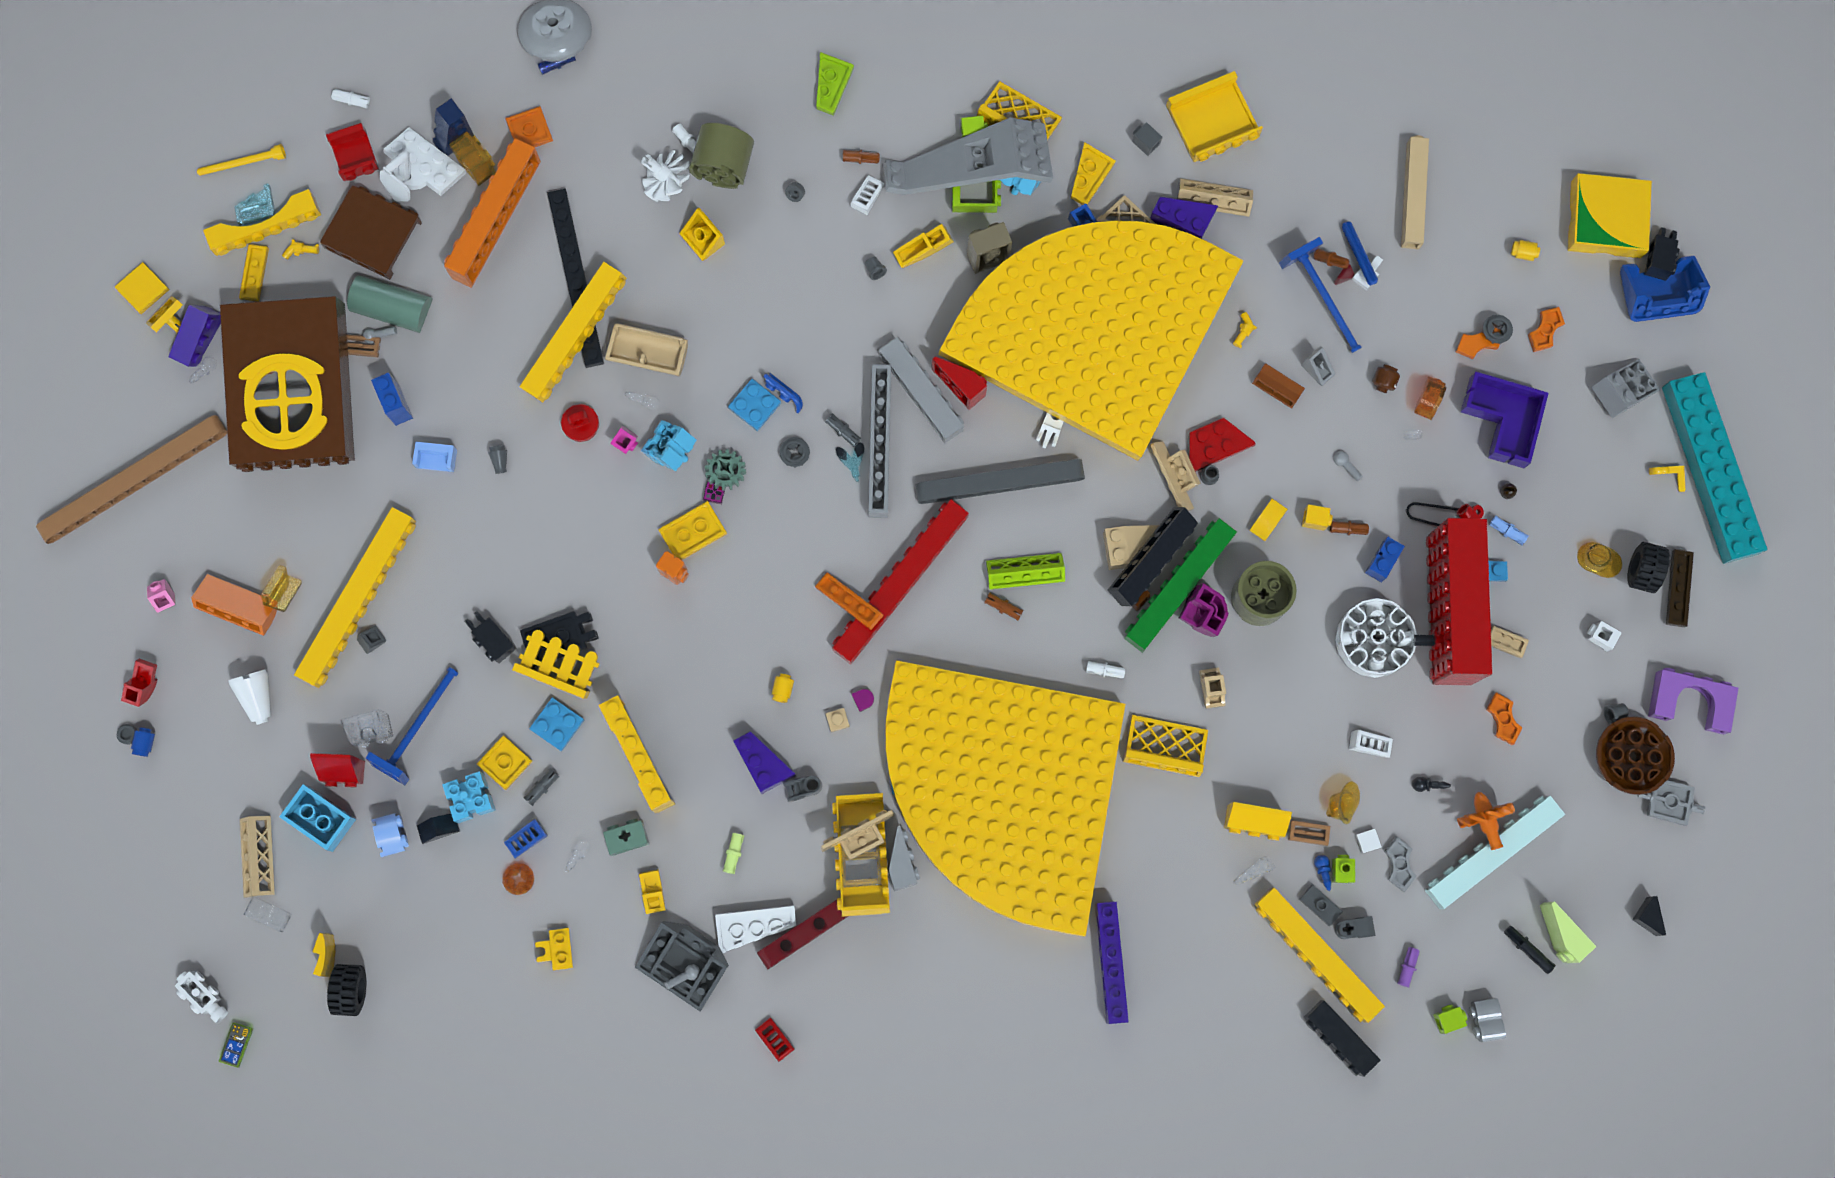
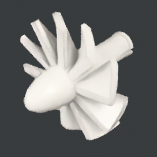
[641,150,690,202]

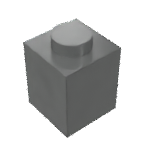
[1132,122,1163,156]

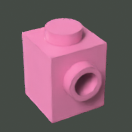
[147,579,175,613]

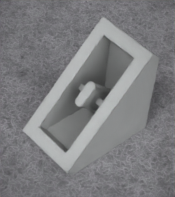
[1302,346,1335,386]

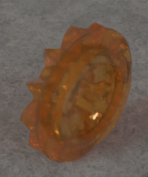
[502,863,534,895]

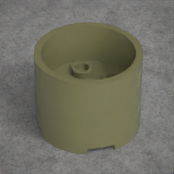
[689,123,754,189]
[1231,561,1297,626]

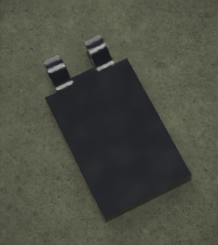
[520,611,599,667]

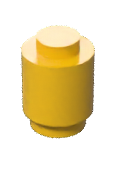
[1511,240,1540,261]
[771,673,794,703]

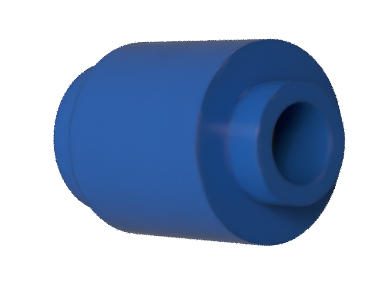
[131,728,155,757]

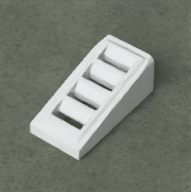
[851,175,885,215]
[1349,730,1393,758]

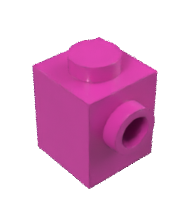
[610,426,638,454]

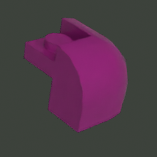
[1179,583,1229,637]

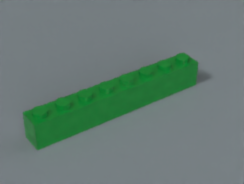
[1125,518,1237,653]

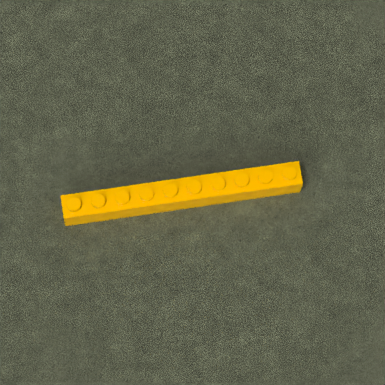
[294,507,416,688]

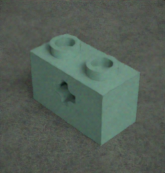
[603,819,649,856]

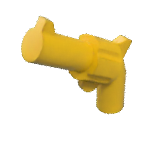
[282,239,319,260]
[1233,312,1257,348]

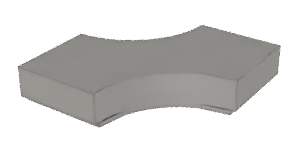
[1384,837,1417,892]

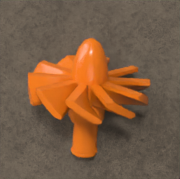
[1457,792,1515,850]

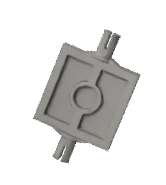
[1637,780,1705,826]

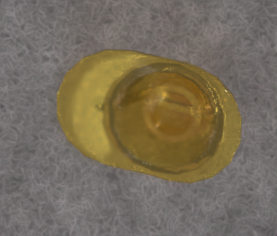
[1577,542,1622,578]
[1326,781,1360,824]

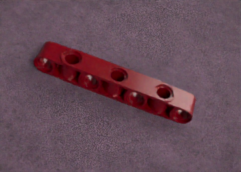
[757,877,872,970]

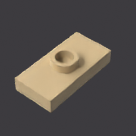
[1491,626,1529,658]

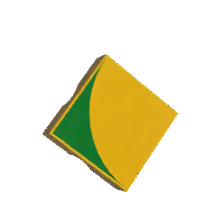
[1568,173,1652,258]

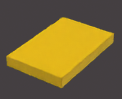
[658,501,727,560]

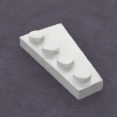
[715,905,796,953]

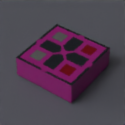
[703,481,726,505]

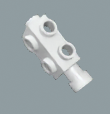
[175,971,229,1024]

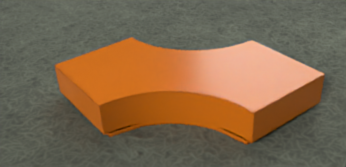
[1528,307,1565,352]
[1456,327,1501,359]
[1486,693,1522,745]

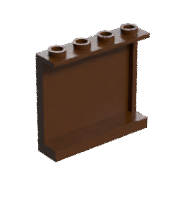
[320,185,422,280]

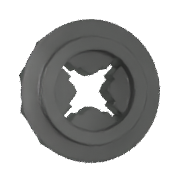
[1482,315,1513,344]
[780,437,810,468]

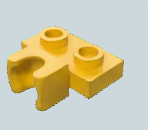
[535,928,573,971]

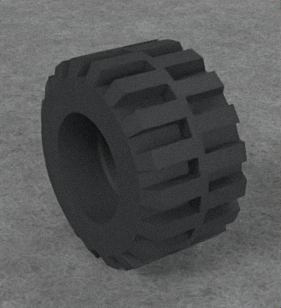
[1627,541,1670,594]
[327,964,367,1016]

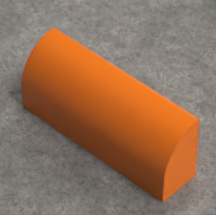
[191,574,278,636]

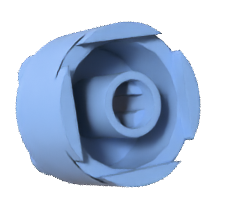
[371,813,409,857]

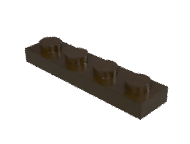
[1666,549,1694,628]

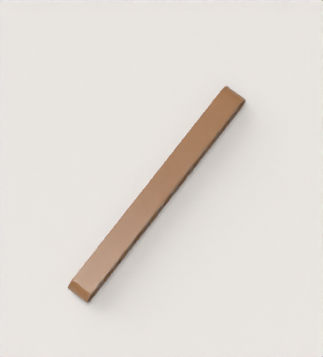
[36,415,227,544]

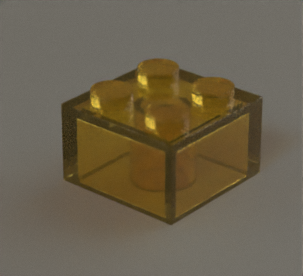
[449,132,496,186]

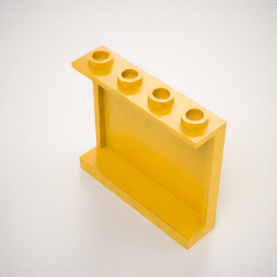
[1166,71,1263,162]

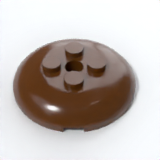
[1596,717,1675,795]

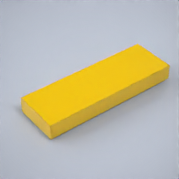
[239,244,269,302]

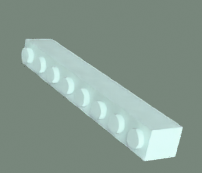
[1425,796,1566,910]

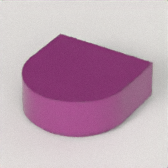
[852,689,874,712]

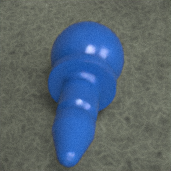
[1314,855,1331,891]

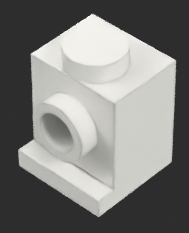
[1587,621,1621,652]

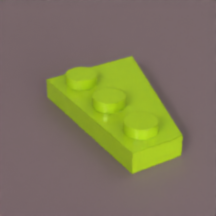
[816,52,854,116]

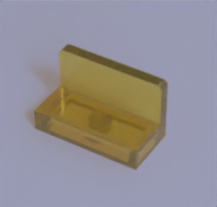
[261,565,302,612]

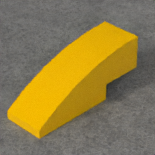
[893,224,954,268]

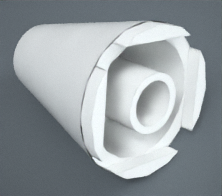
[228,669,271,725]

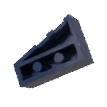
[432,98,475,156]

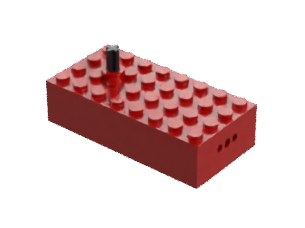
[1413,518,1492,685]

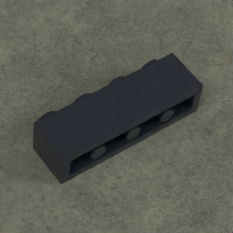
[1304,1000,1381,1077]

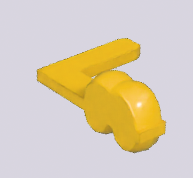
[1649,466,1686,492]

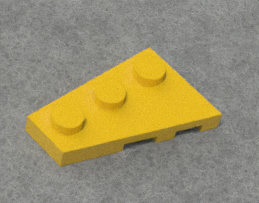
[1071,142,1116,205]

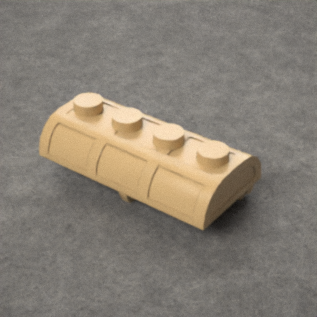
[605,323,688,377]

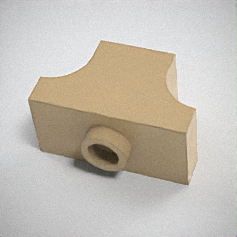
[1199,668,1226,709]

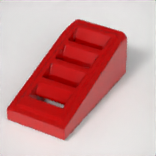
[755,1018,795,1062]

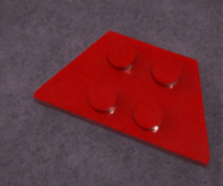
[1188,418,1256,472]

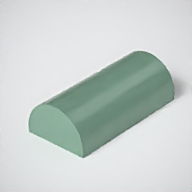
[347,275,433,333]

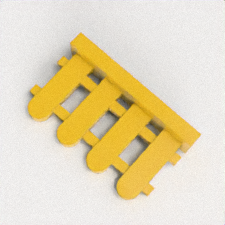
[512,630,600,699]

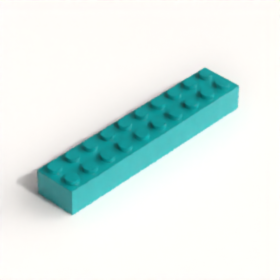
[1662,372,1768,564]

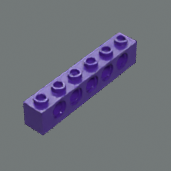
[1095,902,1129,1024]

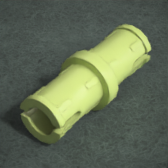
[723,833,745,874]

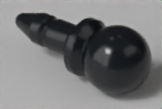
[1412,777,1451,792]

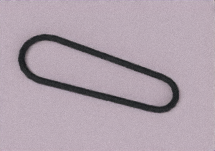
[1406,502,1459,526]

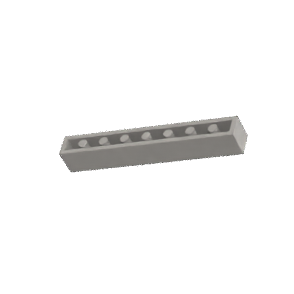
[868,364,891,518]

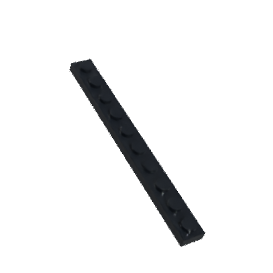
[547,188,604,368]

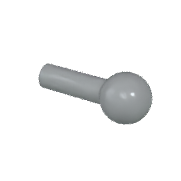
[362,327,397,344]
[1334,451,1363,481]
[664,964,700,989]

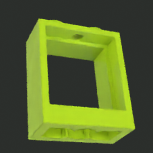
[952,180,1001,213]

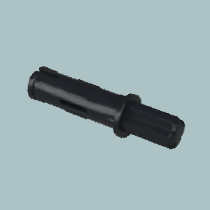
[1504,926,1556,974]

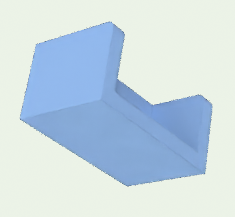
[412,442,457,472]

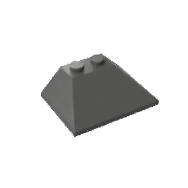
[635,921,729,1012]

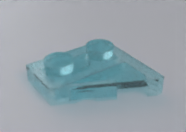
[235,184,276,226]

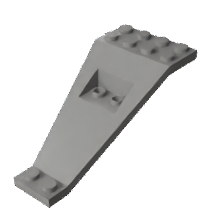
[884,117,1053,195]

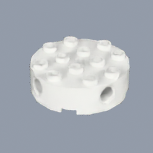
[1335,598,1417,678]

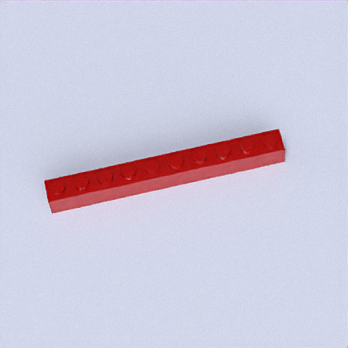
[832,500,969,665]

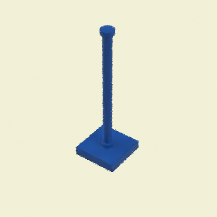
[1279,237,1362,353]
[366,667,459,786]

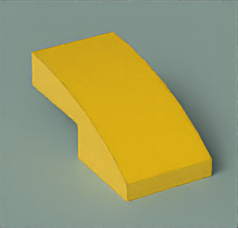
[1249,498,1288,541]
[639,869,666,914]

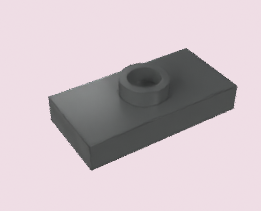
[1299,885,1343,926]

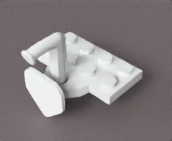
[380,127,466,202]

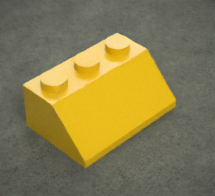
[1224,802,1292,841]

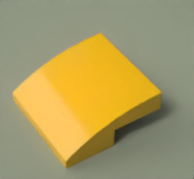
[312,933,335,977]

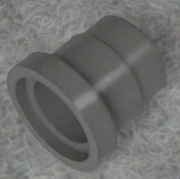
[865,257,887,280]
[1200,465,1219,485]
[1603,703,1629,724]

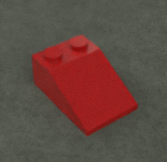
[932,356,987,410]
[310,753,365,788]

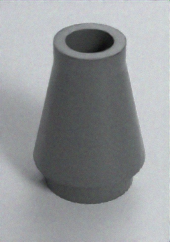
[488,445,507,474]

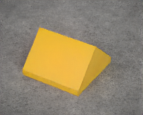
[679,208,725,261]

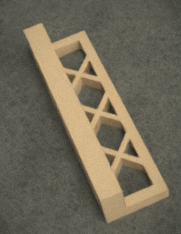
[1177,178,1253,217]
[240,816,275,898]

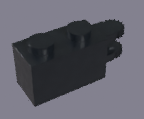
[1644,227,1680,281]
[464,611,517,664]

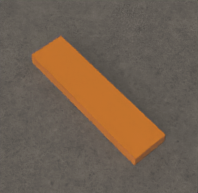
[815,572,883,630]

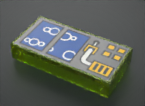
[219,1022,254,1068]

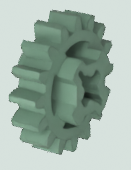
[705,449,746,491]

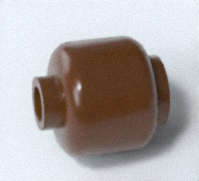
[1372,364,1400,394]

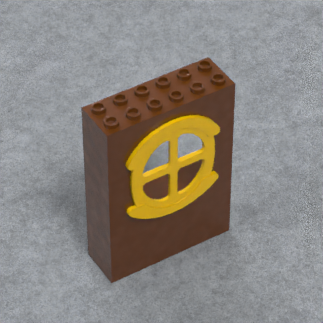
[220,296,355,472]

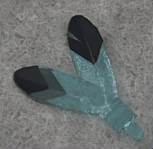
[836,442,864,482]

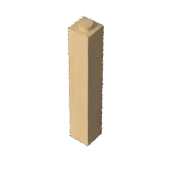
[1401,135,1429,249]

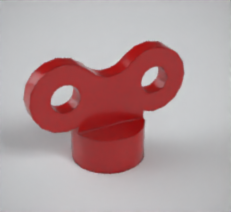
[1457,504,1484,519]

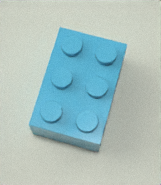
[279,784,356,852]

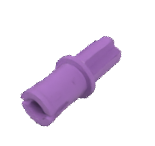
[1397,947,1420,988]

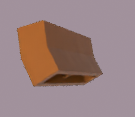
[1252,363,1305,409]

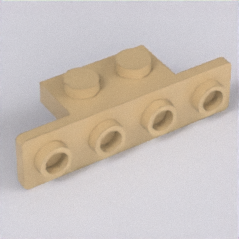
[1151,441,1201,511]
[821,810,894,861]

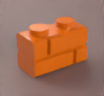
[656,551,689,585]

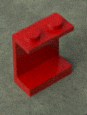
[326,123,379,181]

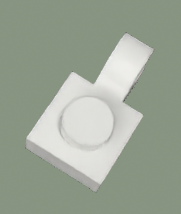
[1352,256,1383,290]

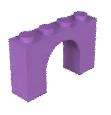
[1648,668,1739,735]

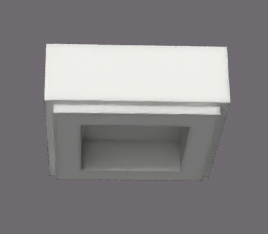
[1355,829,1381,853]

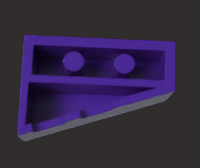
[168,305,221,367]

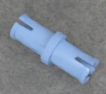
[1489,515,1529,546]

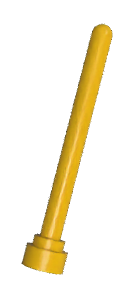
[197,144,286,176]

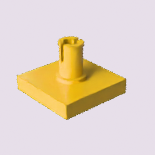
[146,296,183,333]

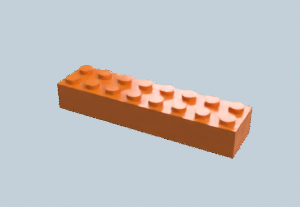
[444,138,541,288]

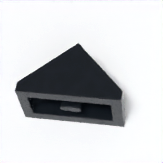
[416,813,460,844]
[1632,896,1666,936]

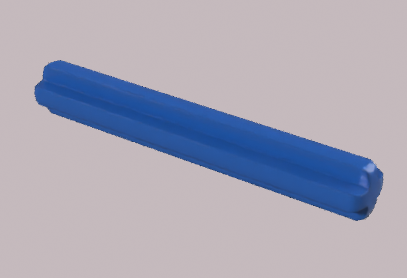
[1342,221,1378,286]

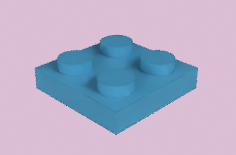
[728,379,781,432]
[529,697,584,752]

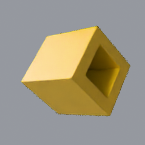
[1302,504,1333,531]

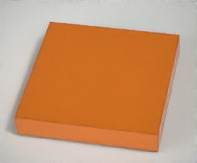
[506,106,553,147]

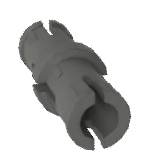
[825,413,861,447]
[523,769,559,806]

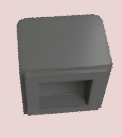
[357,625,386,654]

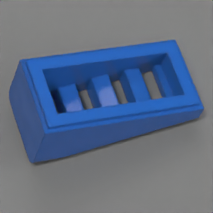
[504,819,548,859]

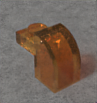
[1414,376,1447,420]

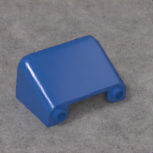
[1620,256,1710,322]

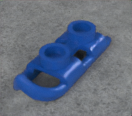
[764,373,803,413]

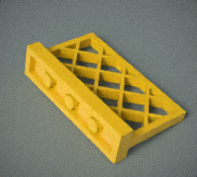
[977,81,1062,141]
[1123,715,1208,777]

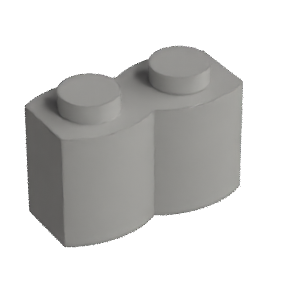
[1469,998,1506,1042]

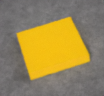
[115,262,169,314]
[477,735,533,790]

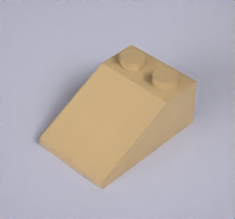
[1103,525,1159,570]

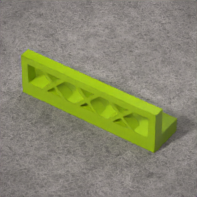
[986,553,1065,590]

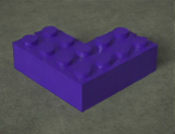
[1461,372,1549,468]

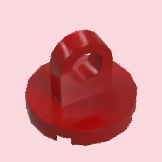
[561,404,600,442]

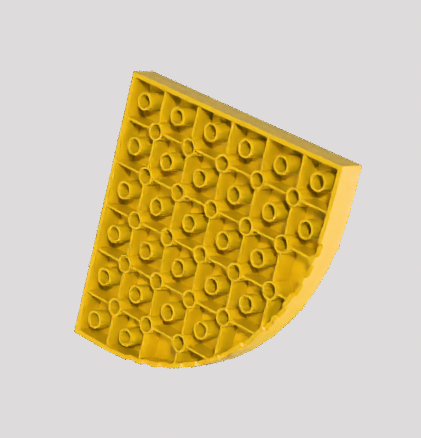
[938,221,1243,461]
[886,660,1126,937]

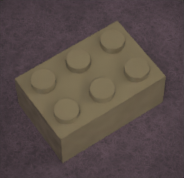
[967,222,1012,274]

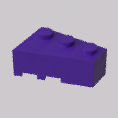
[1150,197,1218,239]
[733,732,796,794]

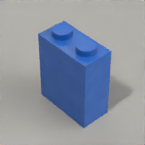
[371,372,413,426]

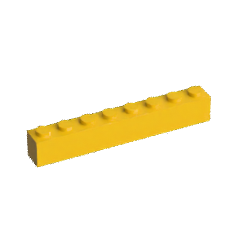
[519,262,627,403]
[1254,888,1385,1023]

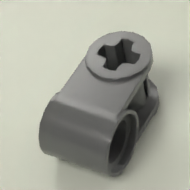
[783,776,822,802]
[1335,916,1376,939]

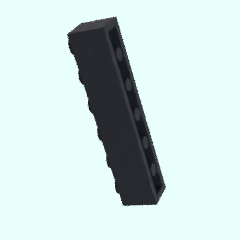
[1107,507,1198,607]

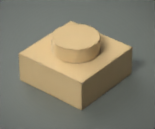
[826,708,850,733]

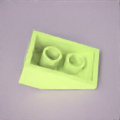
[1540,901,1596,963]

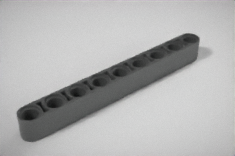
[916,459,1085,504]

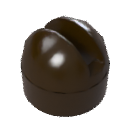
[1500,483,1517,499]

